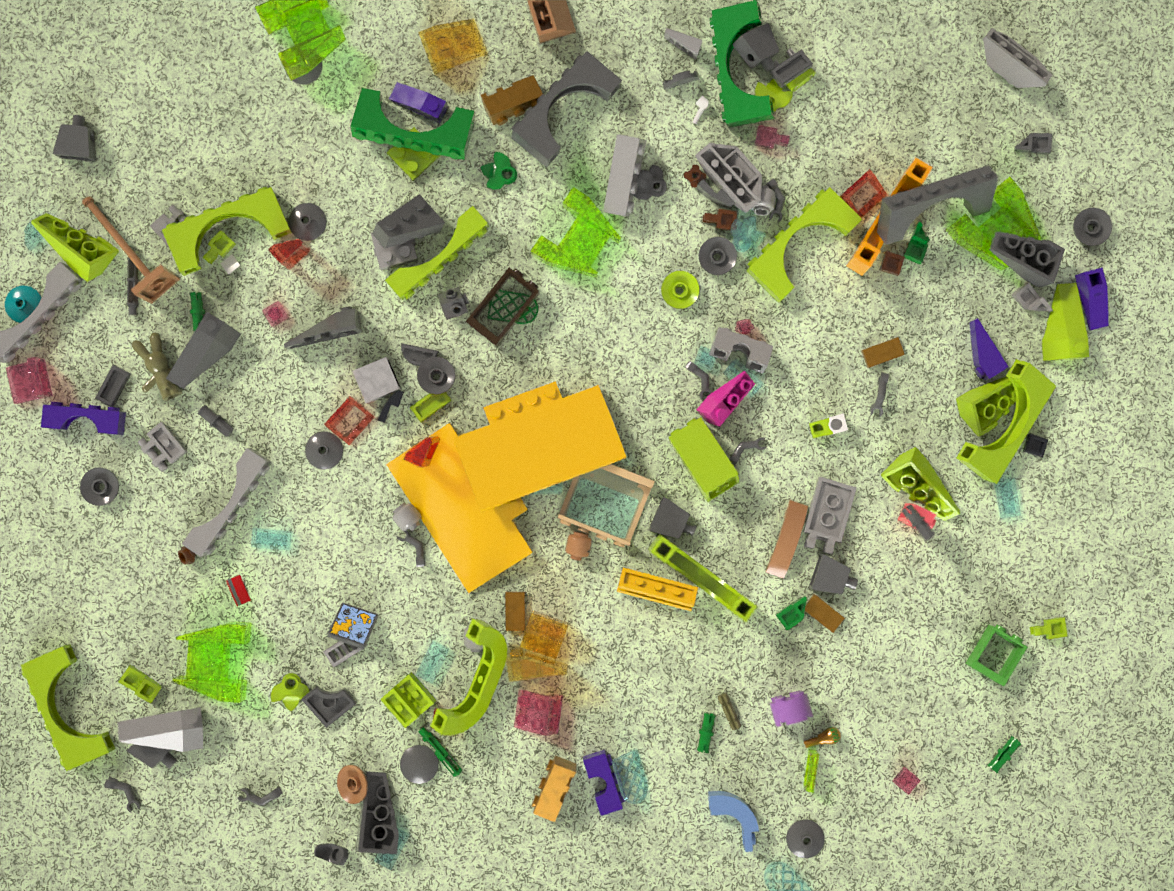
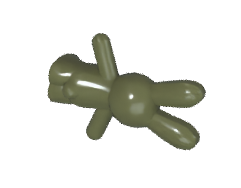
[132,332,183,401]

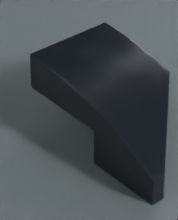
[376,390,404,423]

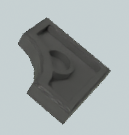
[301,686,357,728]

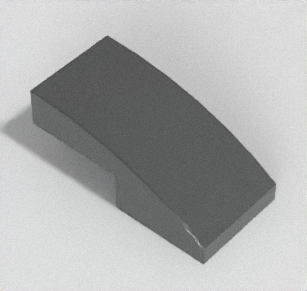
[696,179,735,209]

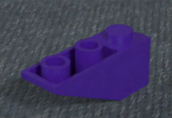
[1075,267,1109,331]

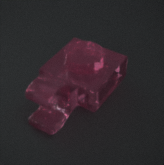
[754,125,790,149]

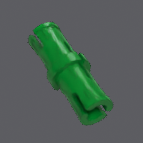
[189,292,205,331]
[697,712,716,753]
[987,736,1021,773]

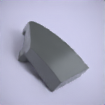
[1014,133,1052,154]

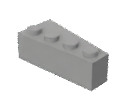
[603,134,647,216]

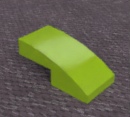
[118,664,162,704]

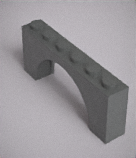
[511,51,622,168]
[877,165,999,245]

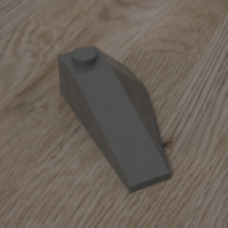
[990,232,1065,288]
[284,306,363,349]
[166,312,241,389]
[355,771,399,854]

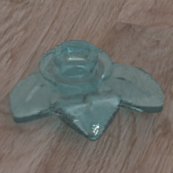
[731,216,766,252]

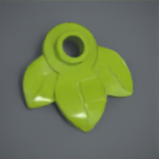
[755,79,793,112]
[270,673,310,711]

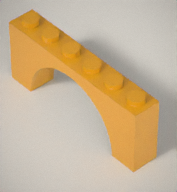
[846,158,933,276]

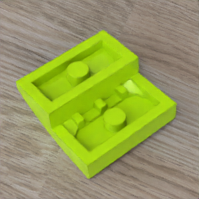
[380,672,437,728]

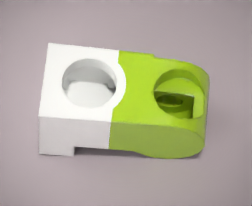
[809,413,848,438]

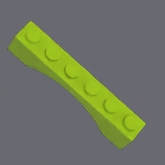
[385,206,489,300]

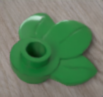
[480,152,517,190]

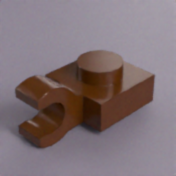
[702,209,737,231]

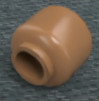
[565,531,592,561]

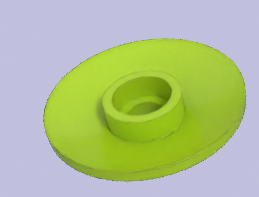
[661,271,699,309]

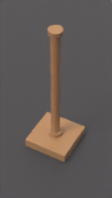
[82,196,180,304]

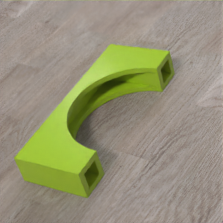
[162,187,292,276]
[747,187,862,303]
[956,359,1056,484]
[648,534,758,622]
[20,644,115,772]

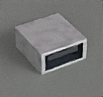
[353,357,401,404]

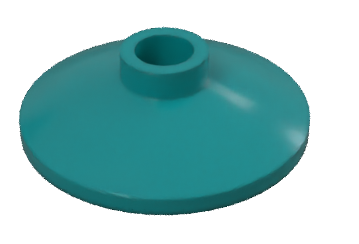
[5,285,42,323]

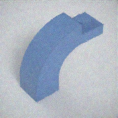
[708,791,759,852]

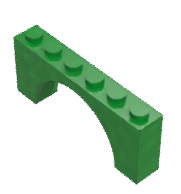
[710,0,775,128]
[350,88,475,160]

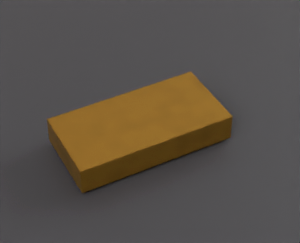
[861,337,905,368]
[505,592,525,631]
[805,594,845,633]

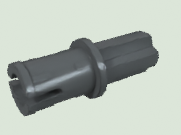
[197,405,234,437]
[901,504,935,541]

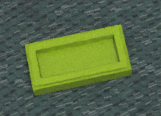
[410,392,452,423]

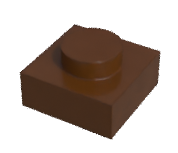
[880,251,905,276]

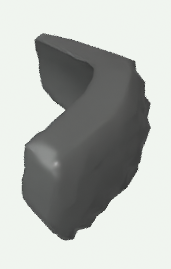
[314,843,348,866]

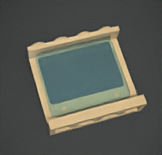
[558,464,655,548]

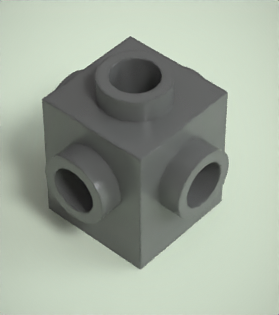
[438,287,469,320]

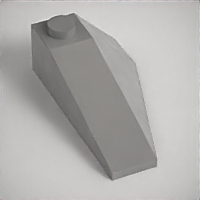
[117,707,203,752]

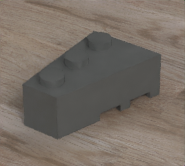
[372,194,445,248]

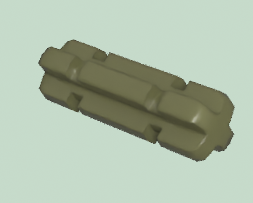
[718,693,741,730]

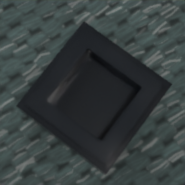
[1023,434,1049,458]

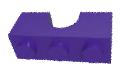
[583,749,625,816]

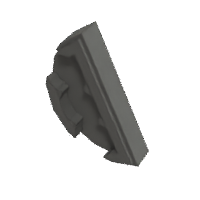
[662,71,699,90]
[401,343,439,366]

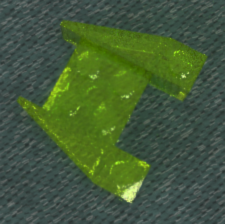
[255,0,346,81]
[945,176,1042,271]
[531,187,621,278]
[172,621,251,703]

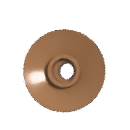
[337,765,368,804]

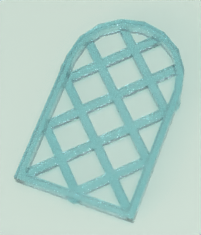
[611,749,648,804]
[764,861,813,891]

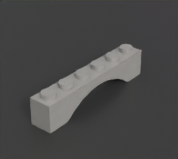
[0,262,83,363]
[182,448,270,557]

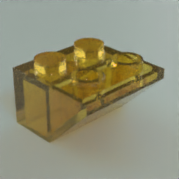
[520,610,568,659]

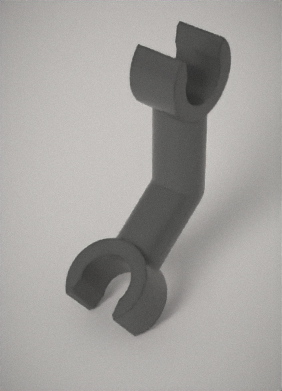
[766,178,785,223]
[685,361,712,400]
[870,372,889,417]
[729,437,766,466]
[396,530,425,567]
[104,777,141,812]
[237,787,283,806]

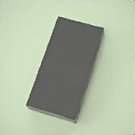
[770,49,813,88]
[95,365,131,407]

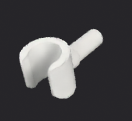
[693,96,709,124]

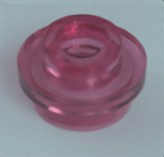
[735,319,754,335]

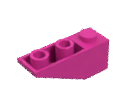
[696,371,755,427]

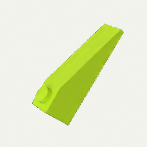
[31,213,119,282]
[1042,283,1089,361]
[956,376,1016,437]
[881,447,960,521]

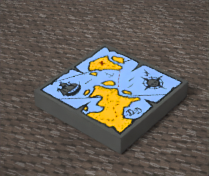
[327,602,378,649]

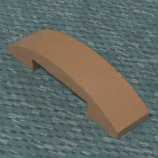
[766,500,808,578]

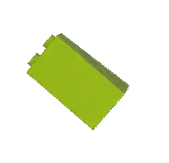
[668,417,740,503]

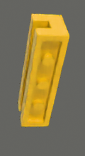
[617,567,698,611]

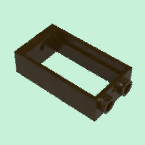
[466,268,540,347]

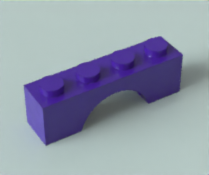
[41,401,126,435]

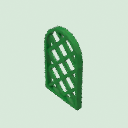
[487,290,538,325]

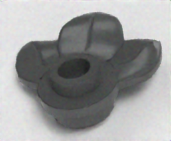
[634,164,667,200]

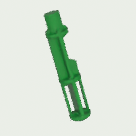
[418,727,462,777]

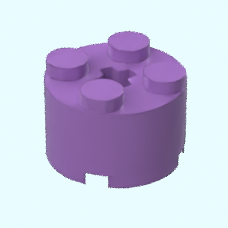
[769,690,814,727]

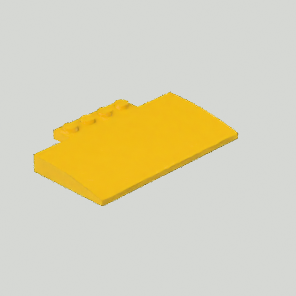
[453,381,626,512]
[386,423,533,593]

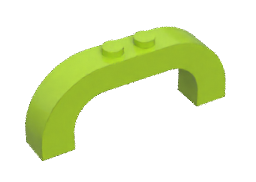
[430,618,507,736]

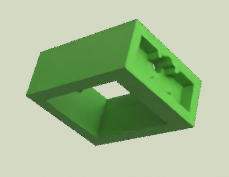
[965,624,1028,686]

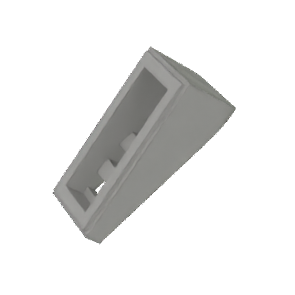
[664,28,702,59]
[323,641,368,667]

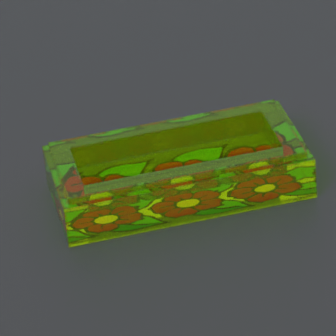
[803,749,819,793]

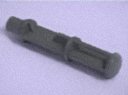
[127,257,139,315]

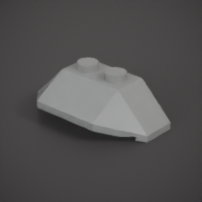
[983,28,1053,88]
[695,143,762,213]

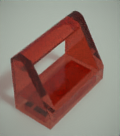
[840,169,887,218]
[268,239,311,270]
[324,396,375,445]
[403,436,440,468]

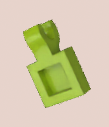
[202,230,236,264]
[1029,617,1068,640]

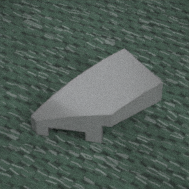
[1011,282,1053,312]

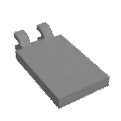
[803,477,856,554]

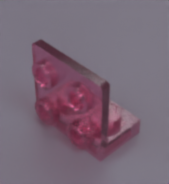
[6,357,53,404]
[514,689,563,736]

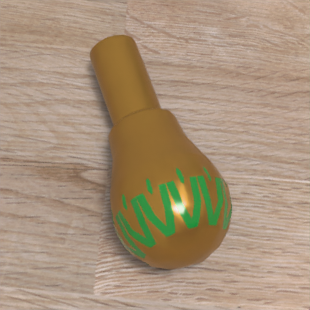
[804,727,841,748]

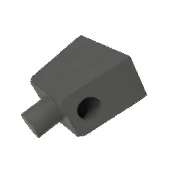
[733,23,779,73]
[53,115,96,162]
[648,497,697,539]
[809,553,858,594]
[127,744,178,769]

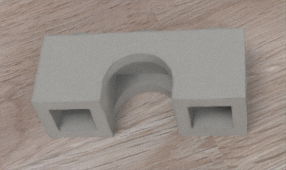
[709,327,773,374]

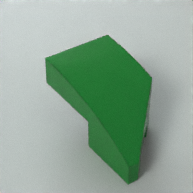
[903,222,930,265]
[775,596,807,631]

